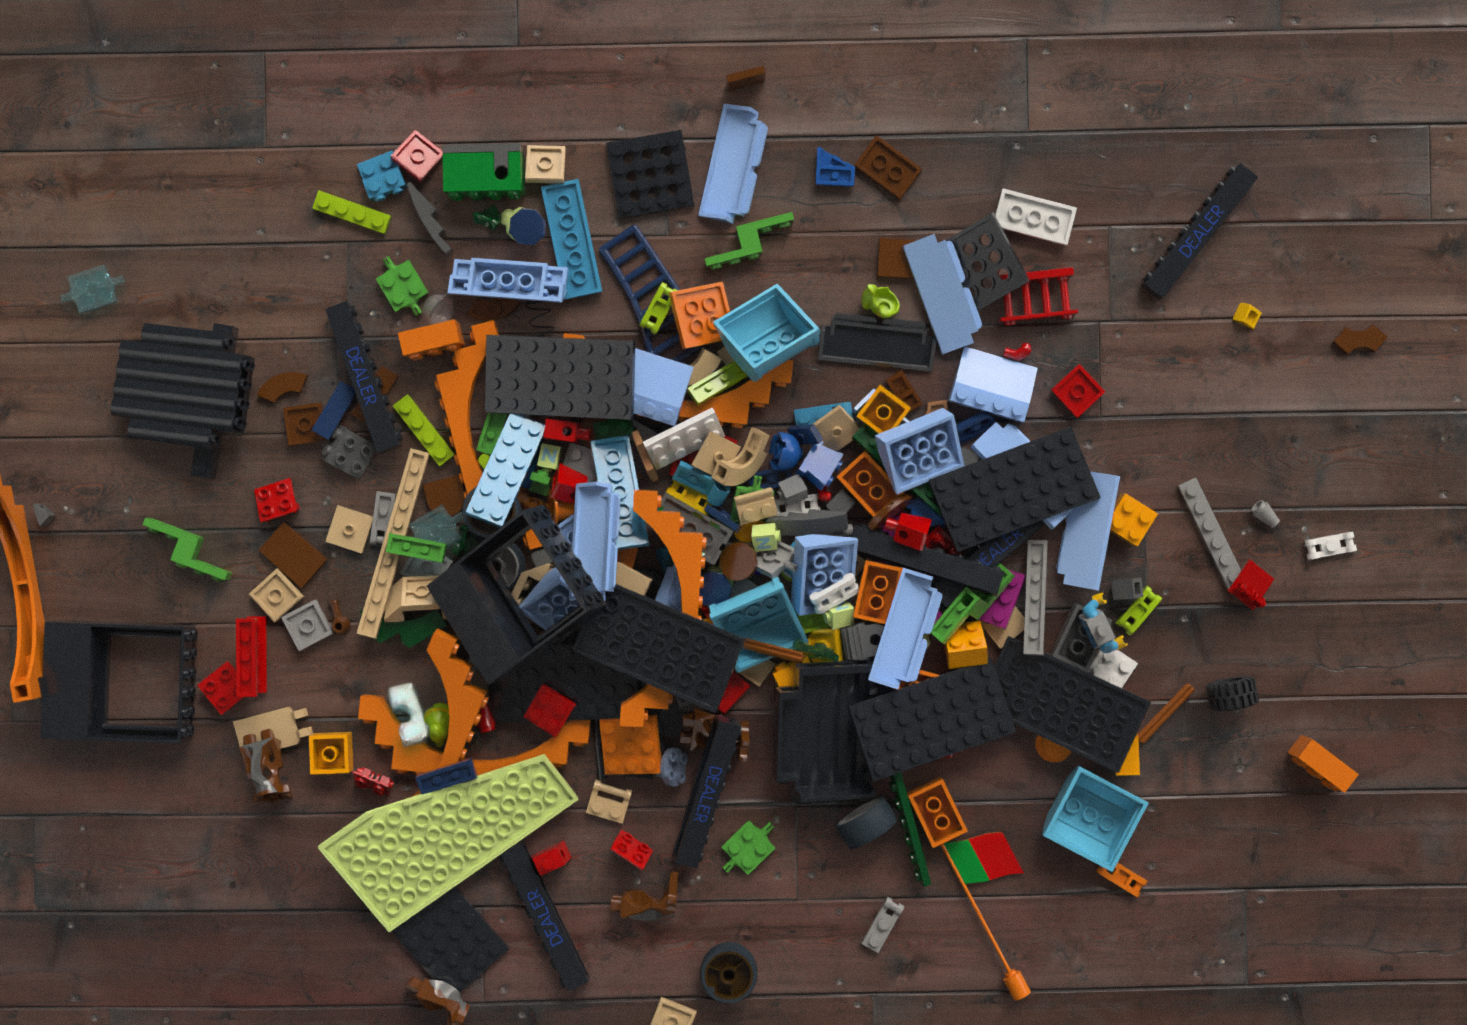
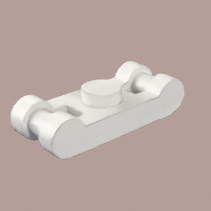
[775,494,821,517]
[1304,532,1357,560]
[810,573,859,614]

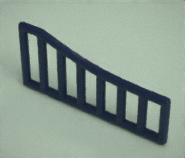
[599,225,708,363]

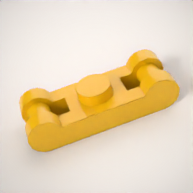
[665,479,713,516]

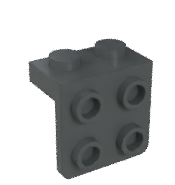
[321,424,376,478]

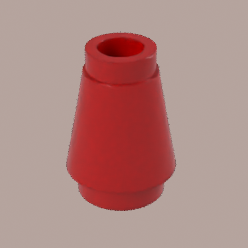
[477,704,496,733]

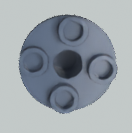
[655,748,687,786]

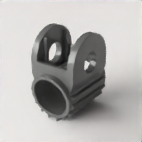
[841,621,884,660]

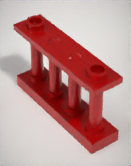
[999,267,1078,326]
[236,616,267,697]

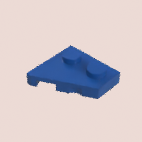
[815,147,855,187]

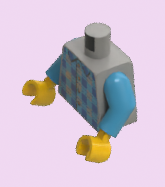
[1078,593,1128,654]

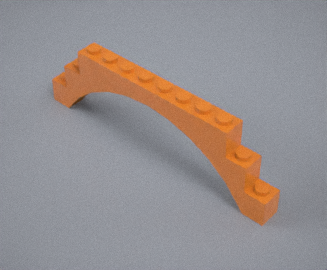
[435,320,543,550]
[563,333,793,428]
[0,474,45,703]
[620,489,706,727]
[412,629,489,797]
[358,694,591,775]

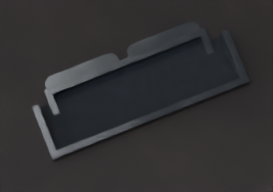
[818,313,936,372]

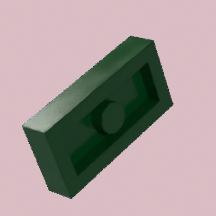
[593,419,634,440]

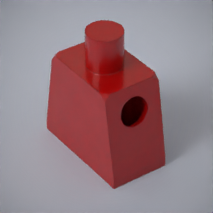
[543,419,591,443]
[550,463,588,504]
[884,513,932,551]
[531,840,572,876]

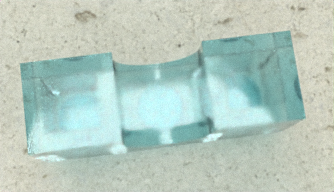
[387,683,430,747]

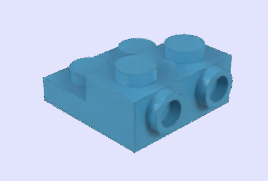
[357,150,407,202]

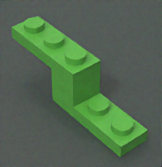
[705,212,794,270]
[143,518,232,582]
[931,563,1015,644]

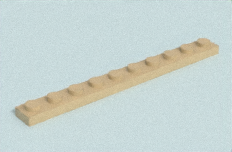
[357,448,430,639]

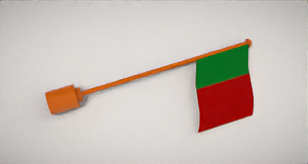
[941,832,1031,1001]

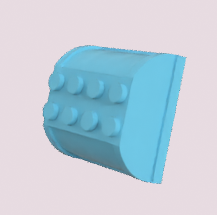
[713,284,821,382]
[709,576,809,673]
[1042,766,1148,872]

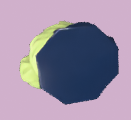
[501,207,546,245]
[699,563,734,606]

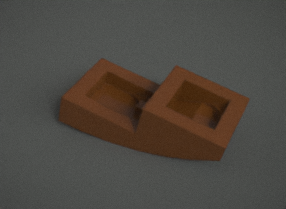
[885,370,923,414]

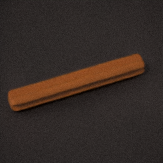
[742,637,804,663]
[1138,683,1195,743]

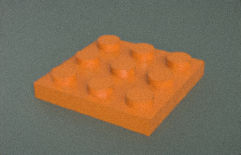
[669,282,730,350]
[599,715,661,775]

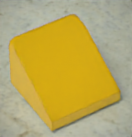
[1233,303,1262,330]

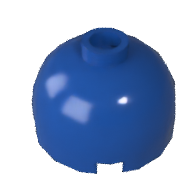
[769,432,803,471]

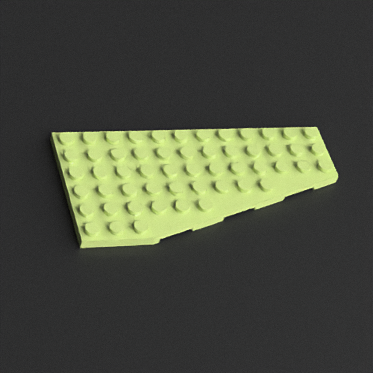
[318,754,579,932]

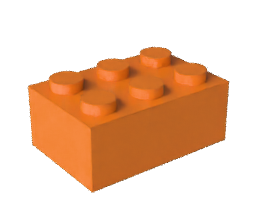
[398,319,465,361]
[836,451,904,518]
[853,560,903,625]
[1287,735,1359,793]
[907,776,968,848]

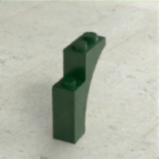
[359,608,450,649]

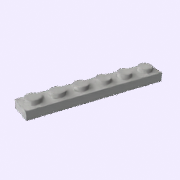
[1177,478,1241,589]
[1023,540,1048,656]

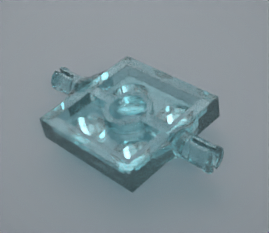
[60,265,125,314]
[409,505,463,547]

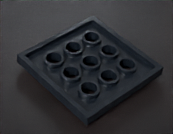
[606,130,695,219]
[946,213,1030,311]

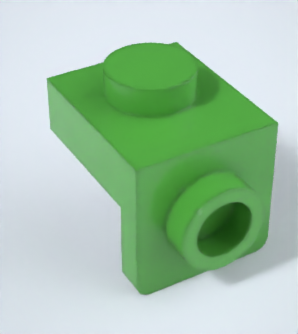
[529,470,552,496]

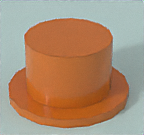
[547,489,574,524]
[1035,735,1072,762]

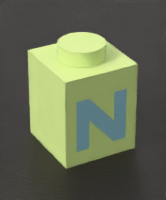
[537,443,562,473]
[751,523,781,552]
[823,600,854,630]

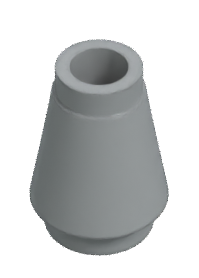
[1251,500,1280,528]

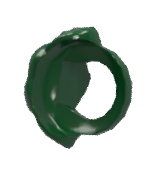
[472,205,501,231]
[452,525,478,557]

